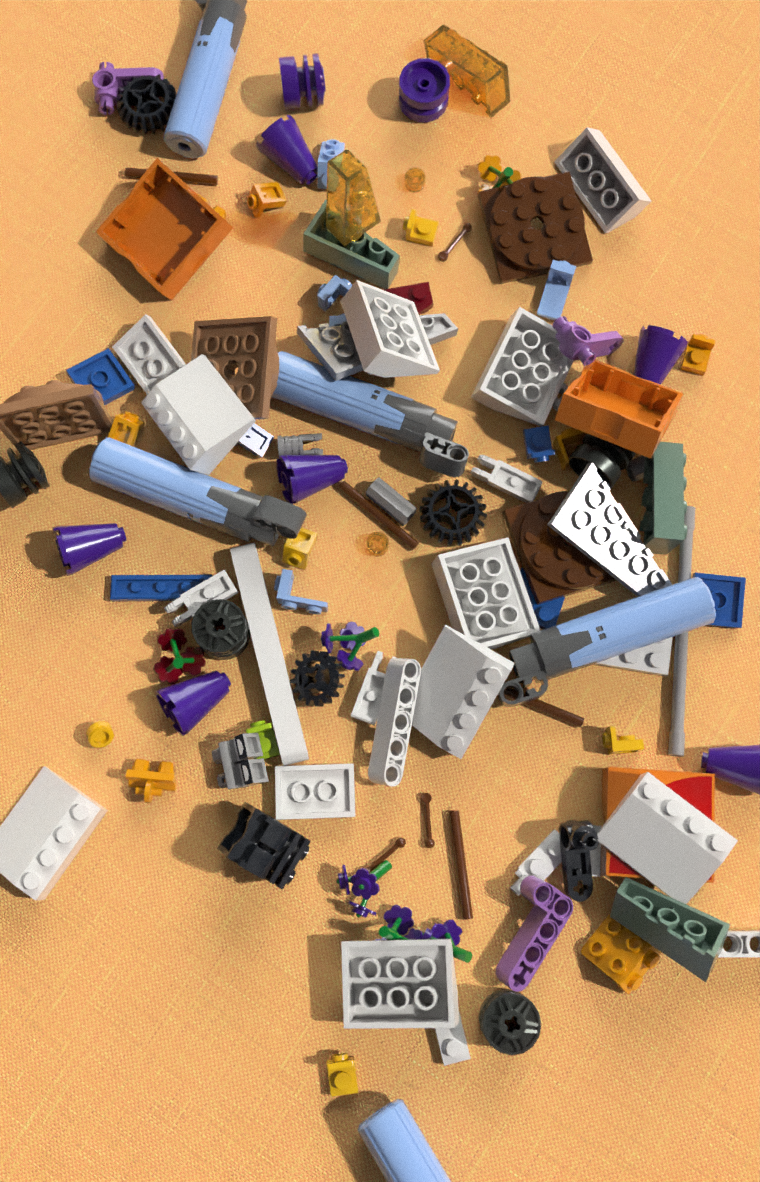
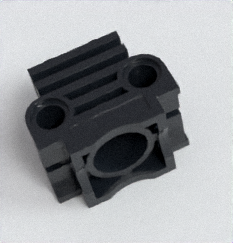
[217,802,310,890]

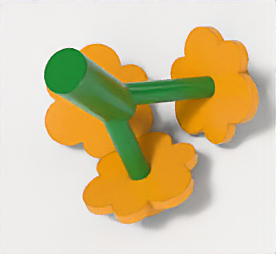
[477,155,522,193]

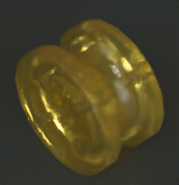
[405,168,426,193]
[366,532,389,557]

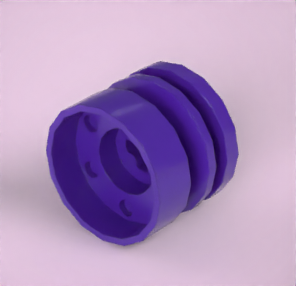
[279,53,326,110]

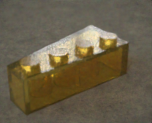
[424,24,511,118]
[326,149,381,246]

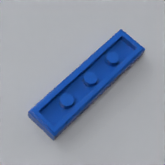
[110,575,212,602]

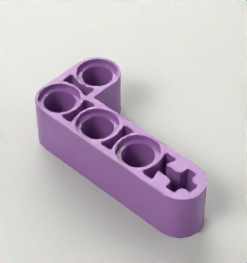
[495,875,573,992]

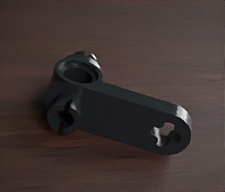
[558,820,599,902]

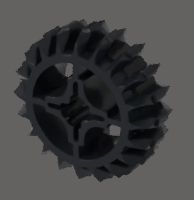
[116,74,177,135]
[419,479,487,546]

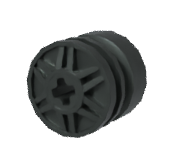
[569,434,636,489]
[0,441,50,508]
[192,599,250,660]
[478,989,541,1055]

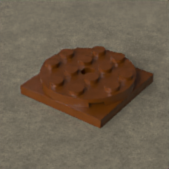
[478,171,593,284]
[502,491,617,605]

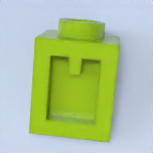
[245,720,280,760]

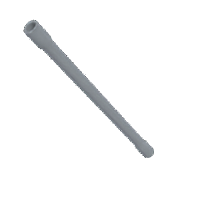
[668,506,696,757]

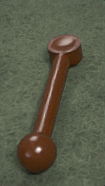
[438,223,472,262]
[421,793,435,849]
[365,838,406,873]

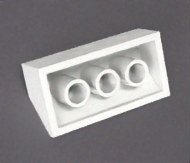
[554,127,652,233]

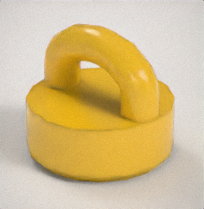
[86,721,114,748]

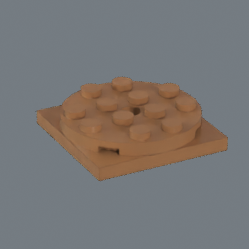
[191,316,279,419]
[0,380,113,450]

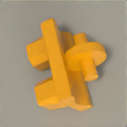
[125,759,177,803]

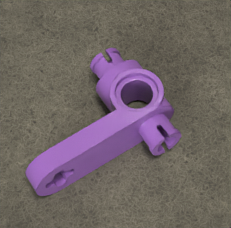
[92,62,164,115]
[552,316,624,366]

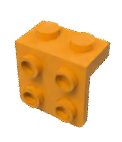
[581,914,662,995]

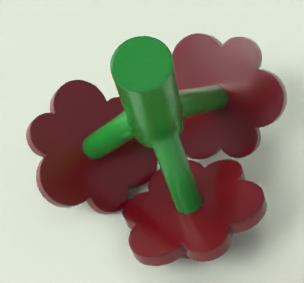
[153,628,206,685]

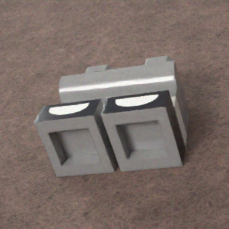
[211,733,269,790]

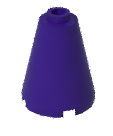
[256,115,318,185]
[633,325,688,385]
[276,455,348,504]
[52,523,127,576]
[156,670,231,736]
[701,745,760,795]

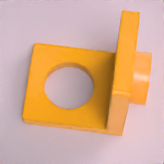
[553,428,588,471]

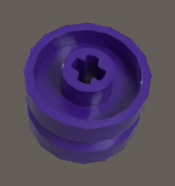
[399,58,450,122]

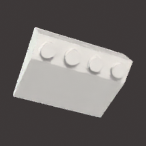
[341,280,440,378]
[471,307,574,426]
[141,354,256,475]
[431,538,540,650]
[412,625,514,759]
[0,766,108,901]
[597,772,738,904]
[341,939,459,1029]

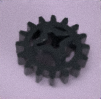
[290,650,345,707]

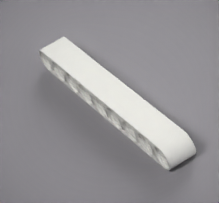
[230,543,309,766]

